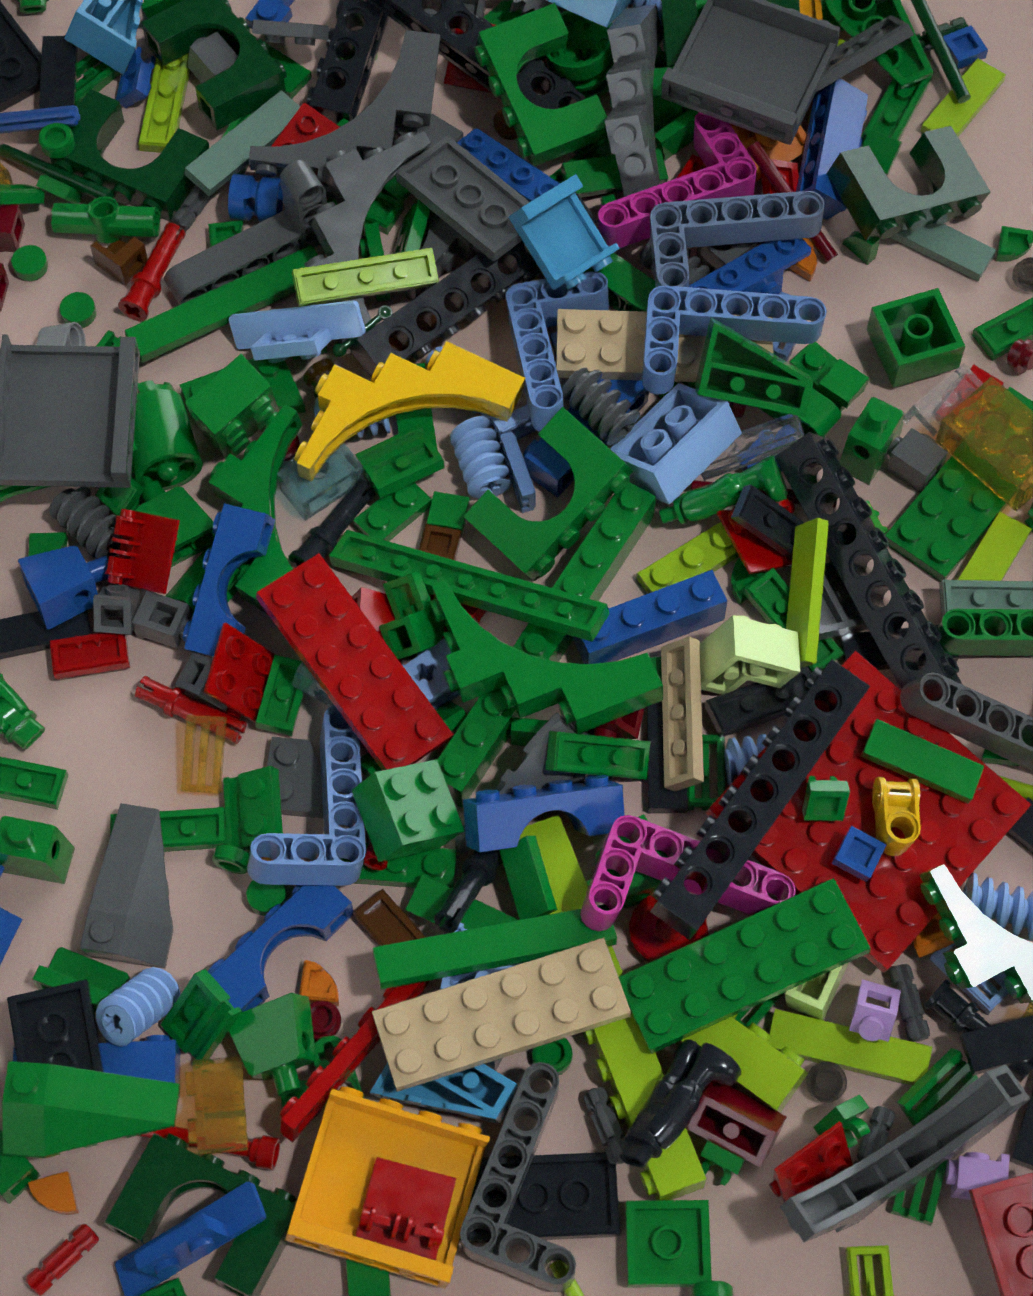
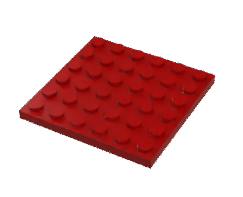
[706,651,1031,973]

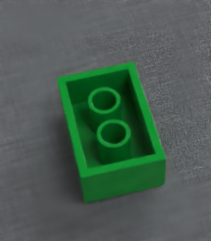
[185,354,279,459]

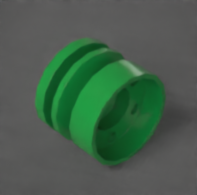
[545,10,614,98]

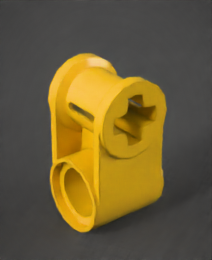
[872,777,921,856]

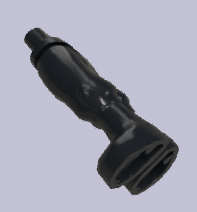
[619,1039,741,1168]

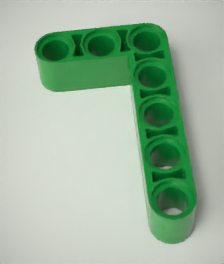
[937,608,1033,656]

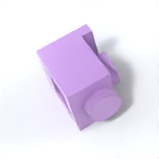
[849,979,901,1042]
[945,1152,1010,1200]

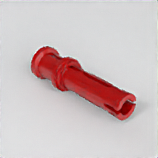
[118,223,186,321]

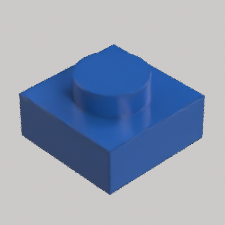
[943,25,988,69]
[831,826,887,882]

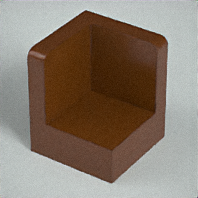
[90,237,148,286]

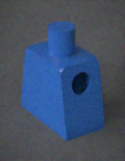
[18,546,108,630]

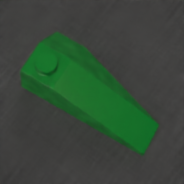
[824,0,934,89]

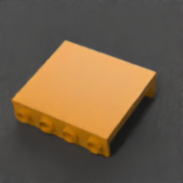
[285,1087,490,1289]

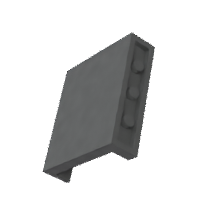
[661,0,840,145]
[0,334,140,488]

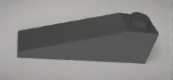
[455,712,591,855]
[80,803,174,969]

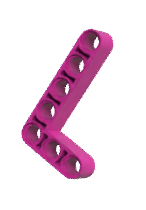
[598,112,757,248]
[580,815,796,931]

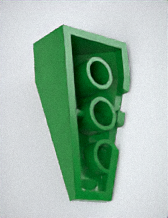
[2,1061,180,1158]

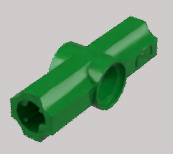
[51,196,161,244]

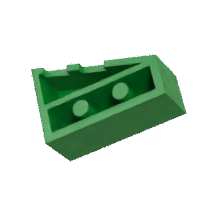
[694,317,814,417]

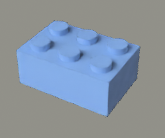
[610,383,742,504]

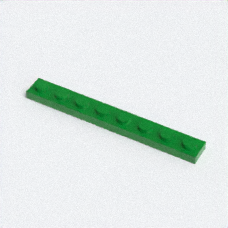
[329,530,610,642]

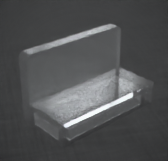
[903,363,988,437]

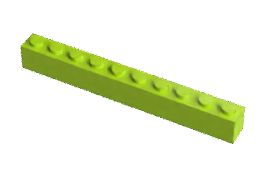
[520,815,707,1200]

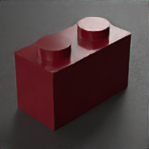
[687,1081,787,1167]

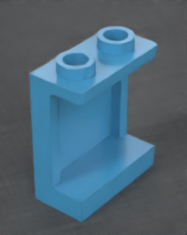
[508,174,620,291]

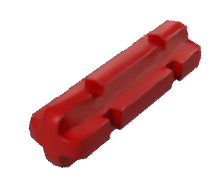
[25,1224,99,1295]

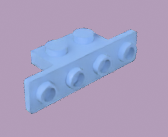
[228,300,366,363]

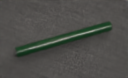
[911,0,971,103]
[0,143,114,198]

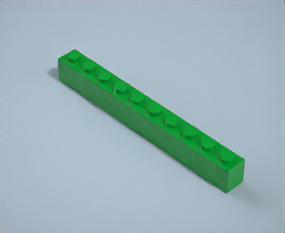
[437,482,656,809]

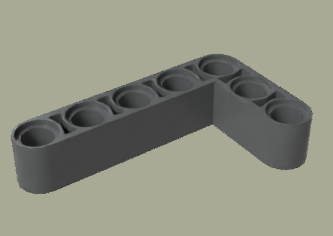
[164,160,327,305]
[900,672,1033,771]
[460,1062,576,1292]

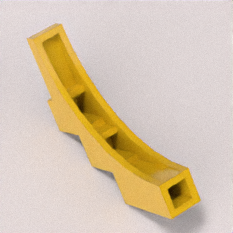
[294,341,525,482]

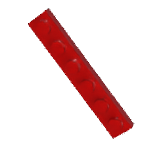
[279,980,432,1143]

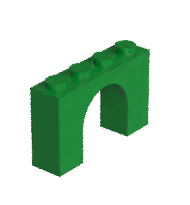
[474,3,608,166]
[463,407,633,580]

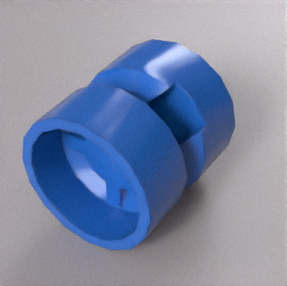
[228,174,284,222]

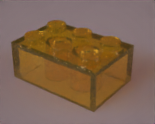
[936,376,1033,512]

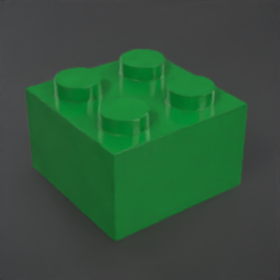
[867,288,966,388]
[351,759,465,862]

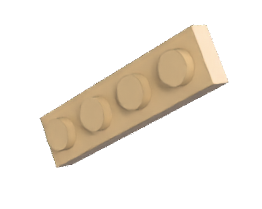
[661,636,704,792]

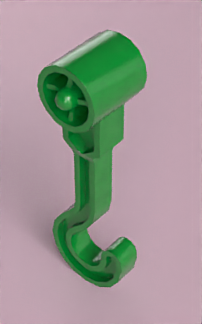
[0,389,203,503]

